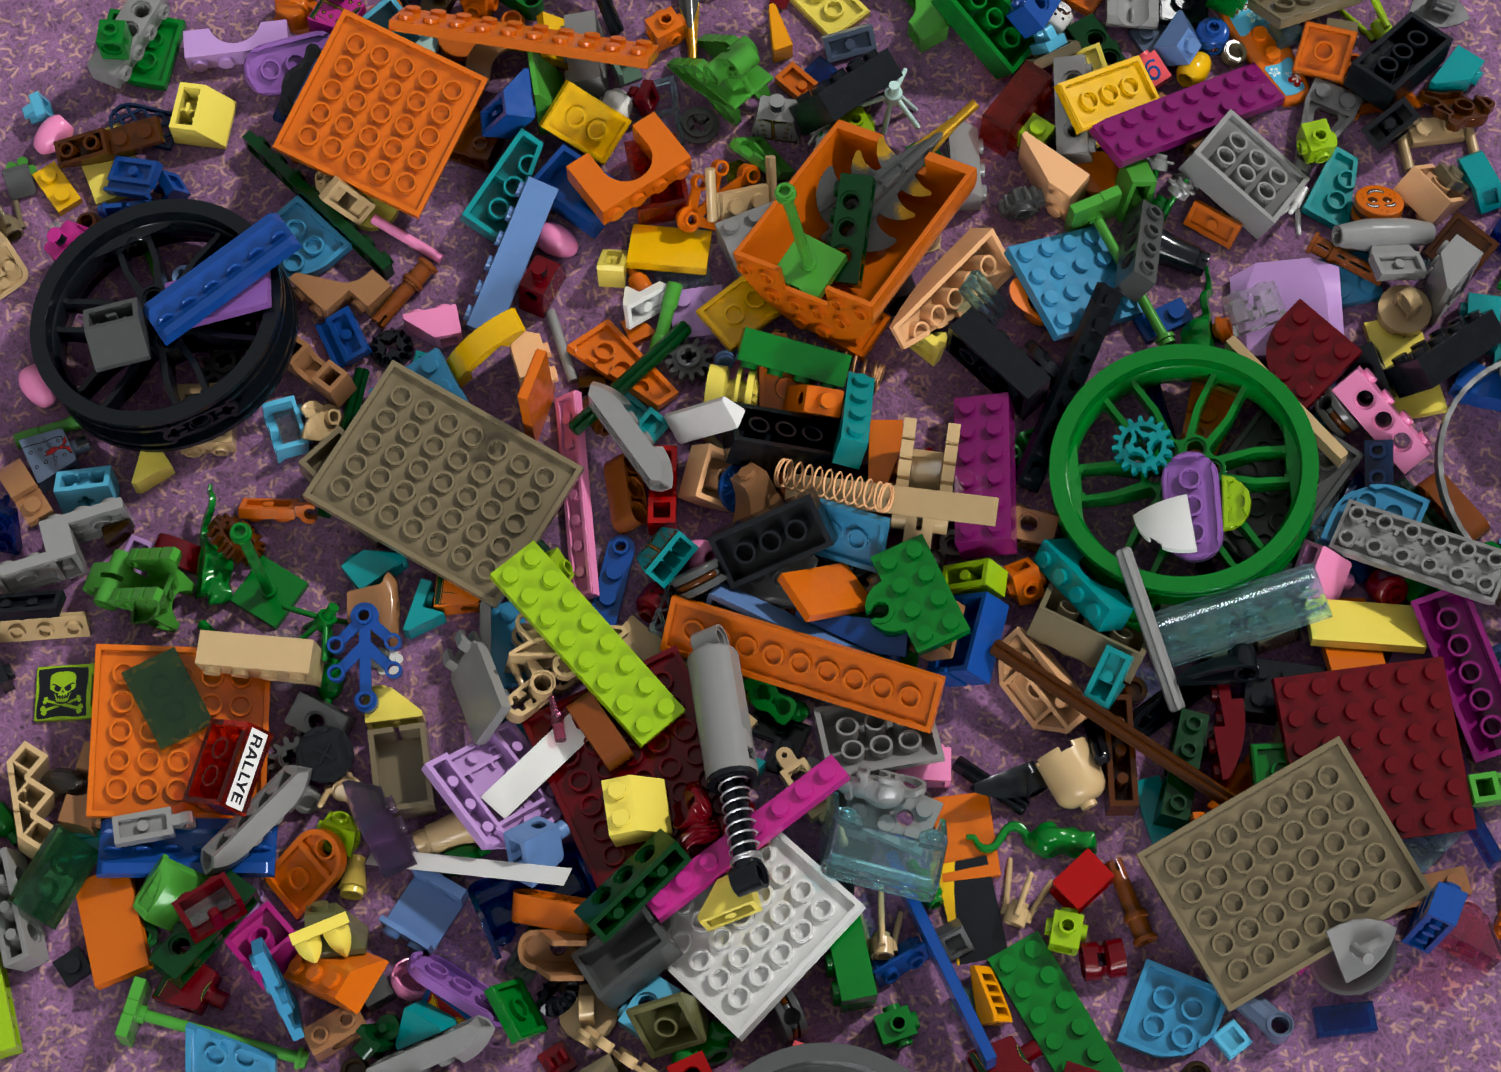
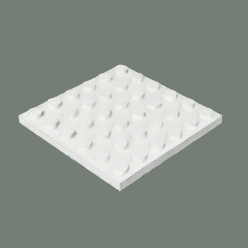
[662,809,866,1041]

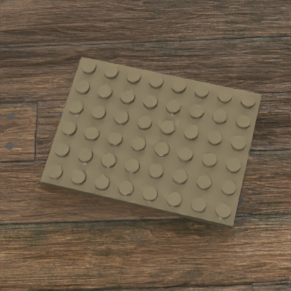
[302,360,584,609]
[1135,736,1432,1012]

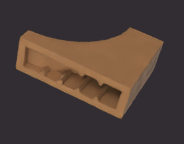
[730,462,782,523]

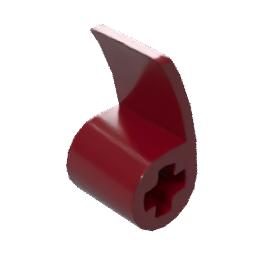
[153,533,201,576]

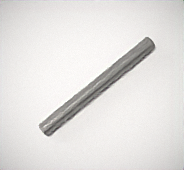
[1115,547,1185,712]

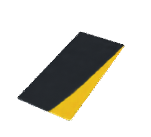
[936,856,1007,966]

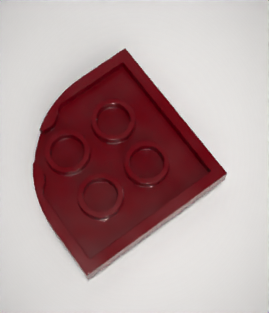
[1266,299,1362,410]

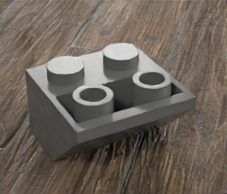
[83,297,151,372]

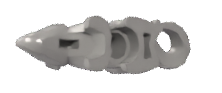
[838,766,927,809]

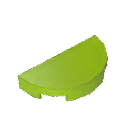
[1221,475,1252,532]

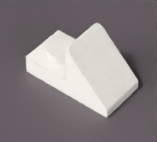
[623,281,667,330]

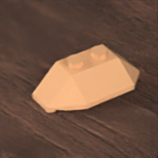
[998,626,1087,734]

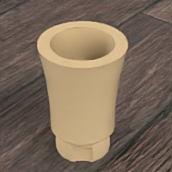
[413,812,476,854]

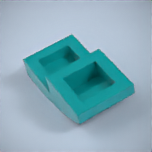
[624,391,669,443]

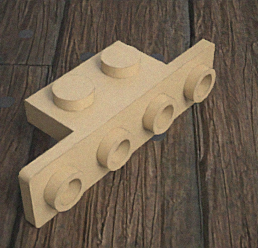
[0,608,91,643]

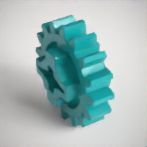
[1112,415,1174,478]

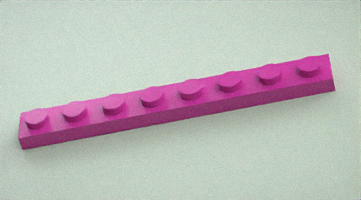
[646,754,851,923]

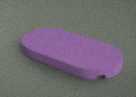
[243,31,330,97]
[1161,451,1224,563]
[406,951,502,1027]

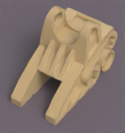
[890,417,961,548]
[504,613,629,724]

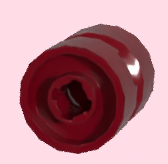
[1078,938,1127,982]

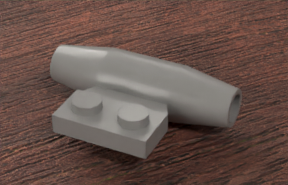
[1331,218,1436,281]

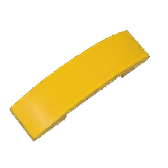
[446,308,526,388]

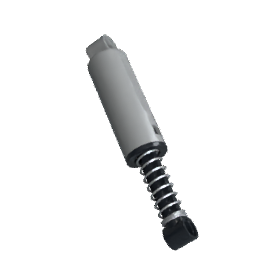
[687,624,770,897]

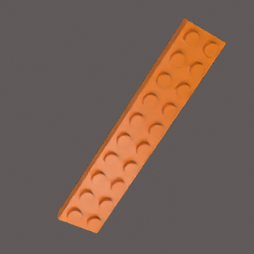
[388,5,659,69]
[659,594,946,734]

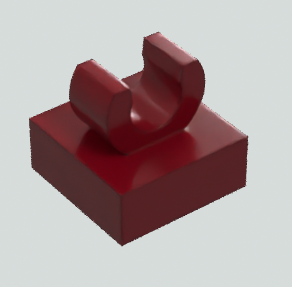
[626,79,660,117]
[537,1040,579,1072]

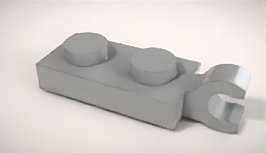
[112,806,196,848]

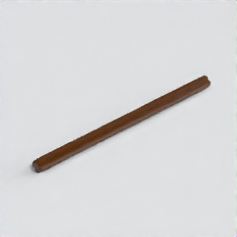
[989,639,1236,805]

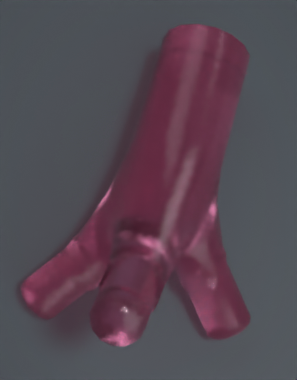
[544,696,568,743]

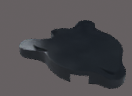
[278,43,321,116]

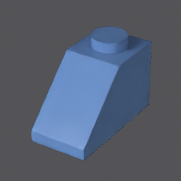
[1153,10,1202,66]

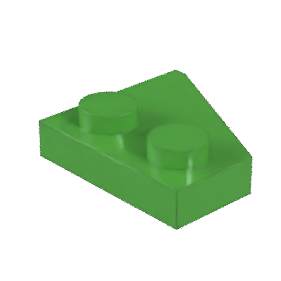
[728,136,795,181]

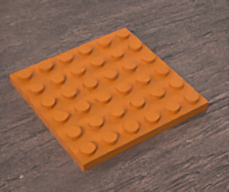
[272,8,489,220]
[86,644,271,818]

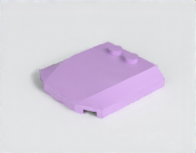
[1230,258,1344,362]
[421,720,562,850]

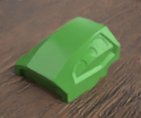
[133,854,213,932]

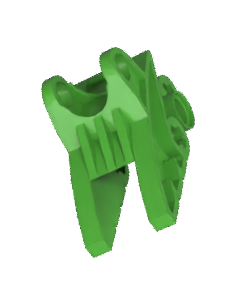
[667,34,774,126]
[82,547,196,632]

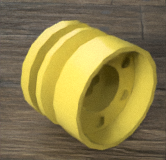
[704,364,759,405]

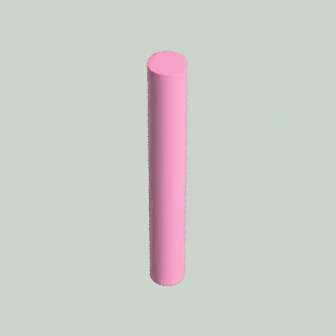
[370,214,444,264]

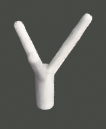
[1280,186,1310,236]

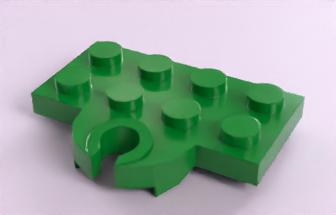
[865,534,971,657]

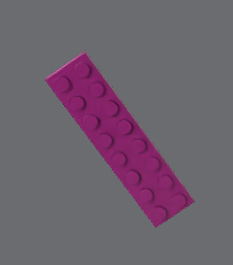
[1088,62,1285,168]

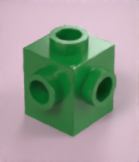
[872,1003,920,1050]

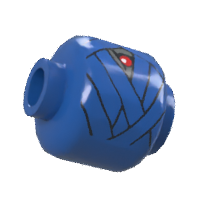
[1195,17,1229,56]

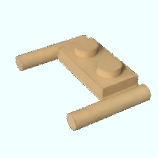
[1397,117,1479,173]
[705,155,777,222]

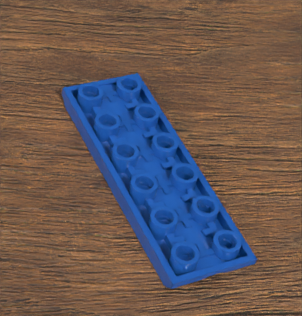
[143,213,302,346]
[96,818,278,878]

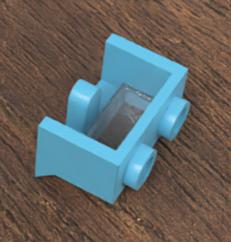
[262,395,313,463]

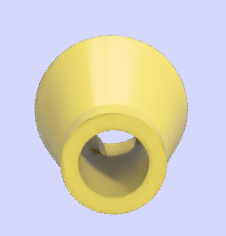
[338,854,367,900]

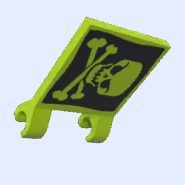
[34,663,95,722]

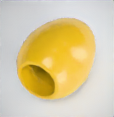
[1176,51,1211,88]

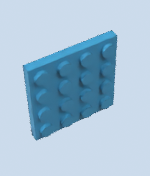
[1004,226,1144,341]

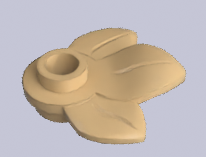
[300,400,342,443]

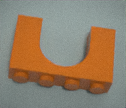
[566,112,692,225]

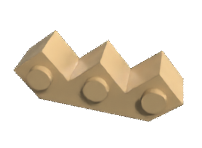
[6,741,61,866]

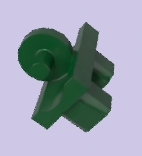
[352,1014,401,1060]

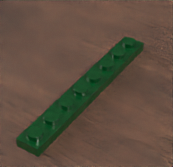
[242,130,395,281]

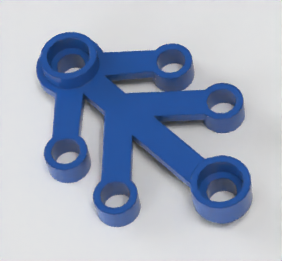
[327,602,403,714]

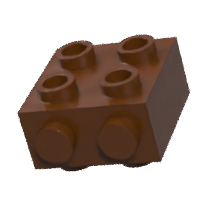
[449,105,506,173]

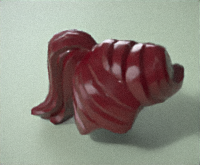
[673,780,721,852]

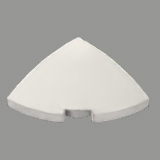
[1133,494,1198,553]

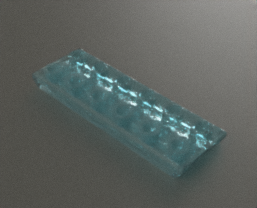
[1153,563,1333,667]

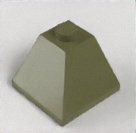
[304,900,369,959]
[626,992,710,1059]

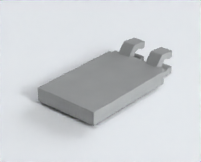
[442,630,511,745]

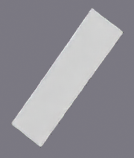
[481,713,588,819]

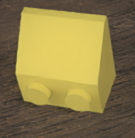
[601,775,673,847]

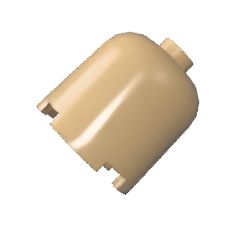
[1035,737,1106,811]

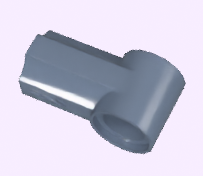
[1236,994,1294,1044]

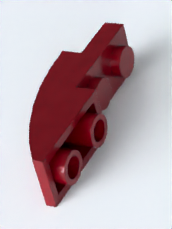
[1207,684,1245,788]

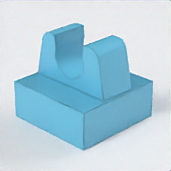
[1029,24,1068,55]
[22,91,55,125]

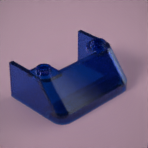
[467,842,597,960]

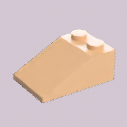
[1018,131,1090,221]

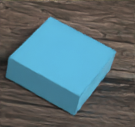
[1210,1018,1253,1061]

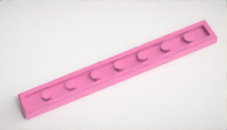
[555,390,600,600]

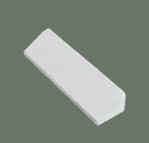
[664,396,745,444]

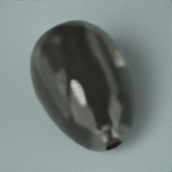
[40,767,87,802]

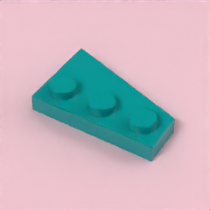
[1300,147,1358,229]

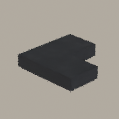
[752,709,811,779]

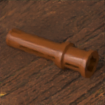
[1305,231,1382,287]
[370,256,438,330]
[1104,858,1159,948]

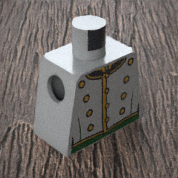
[750,94,801,144]

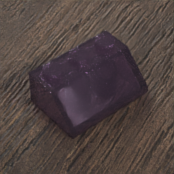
[342,780,418,878]

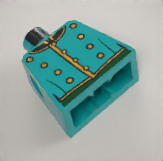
[637,527,699,589]

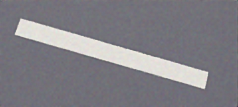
[365,848,572,886]

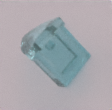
[1263,20,1303,49]

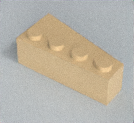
[195,630,324,687]

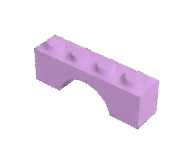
[183,19,291,72]

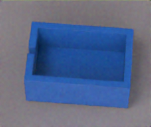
[533,144,616,239]
[927,591,1009,687]

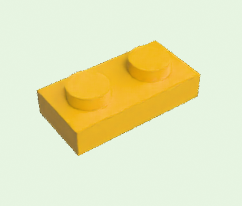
[32,161,83,216]

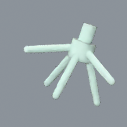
[854,68,920,135]

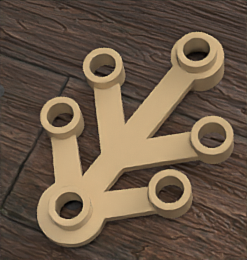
[575,1025,659,1072]

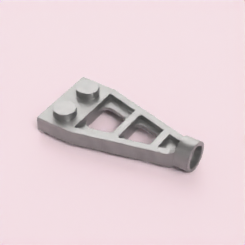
[1292,77,1364,177]

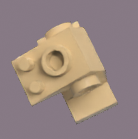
[315,171,376,226]

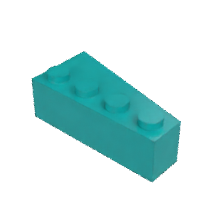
[459,128,544,243]

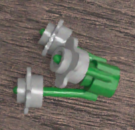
[1145,152,1199,222]

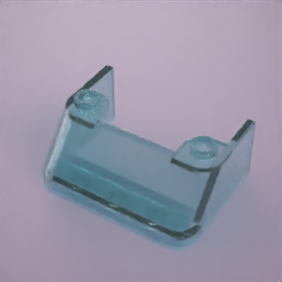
[820,792,948,902]

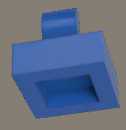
[154,170,191,200]

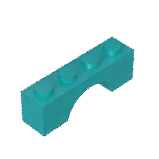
[832,372,875,470]
[1033,538,1134,632]

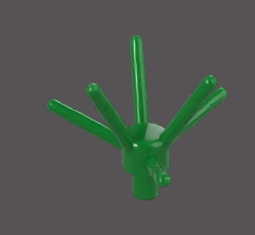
[281,602,349,662]

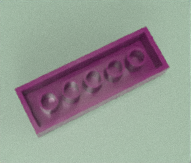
[954,392,1017,559]

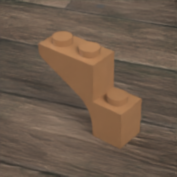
[288,269,393,319]

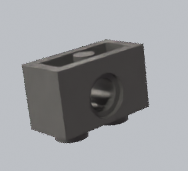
[284,691,357,736]

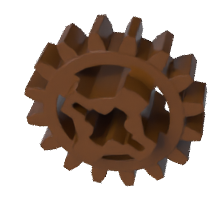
[206,513,266,566]

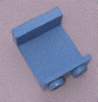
[379,870,470,955]

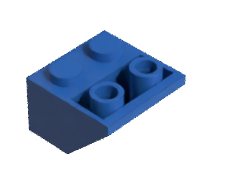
[480,68,536,139]

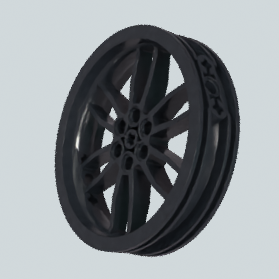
[30,199,298,452]

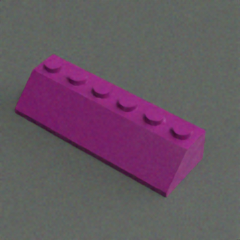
[1410,590,1501,764]

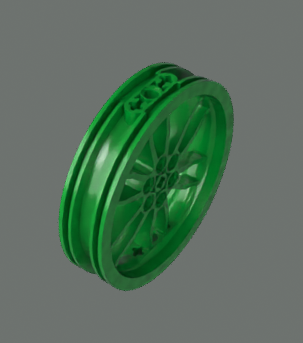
[1049,344,1319,609]

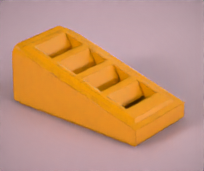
[768,3,793,63]
[969,965,1013,1027]

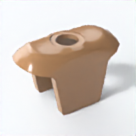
[347,571,401,647]
[517,929,595,981]

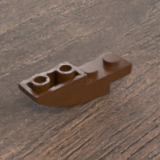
[53,115,165,168]

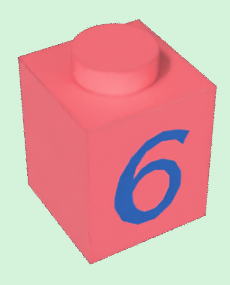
[1139,50,1173,90]

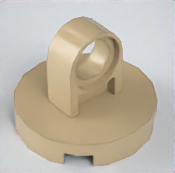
[1376,285,1432,338]
[559,984,618,1043]

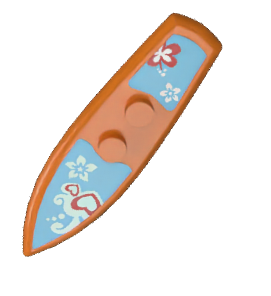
[1218,1,1310,107]

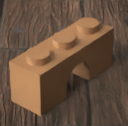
[287,336,357,408]
[57,741,107,837]

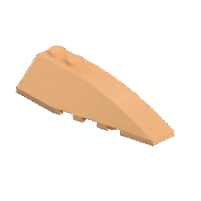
[889,228,1015,349]

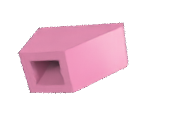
[403,304,464,348]

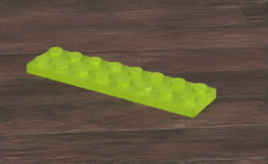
[489,540,685,748]

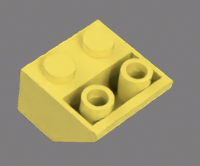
[169,82,237,149]

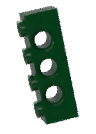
[1065,13,1126,66]
[826,173,877,289]
[1153,708,1210,830]
[574,829,692,943]
[149,869,261,990]

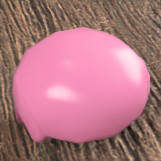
[390,958,427,1002]

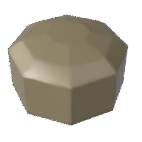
[1219,39,1247,68]

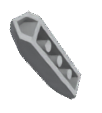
[588,381,673,492]
[200,765,312,876]
[366,1015,495,1072]

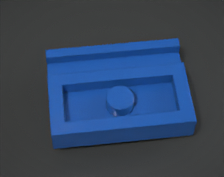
[103,156,163,200]
[315,305,373,368]

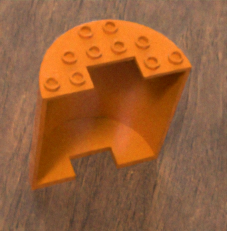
[733,119,977,340]

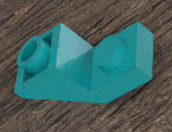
[1457,150,1501,214]

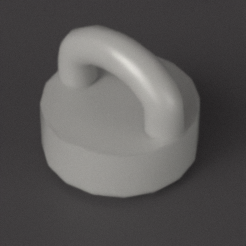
[295,784,321,814]

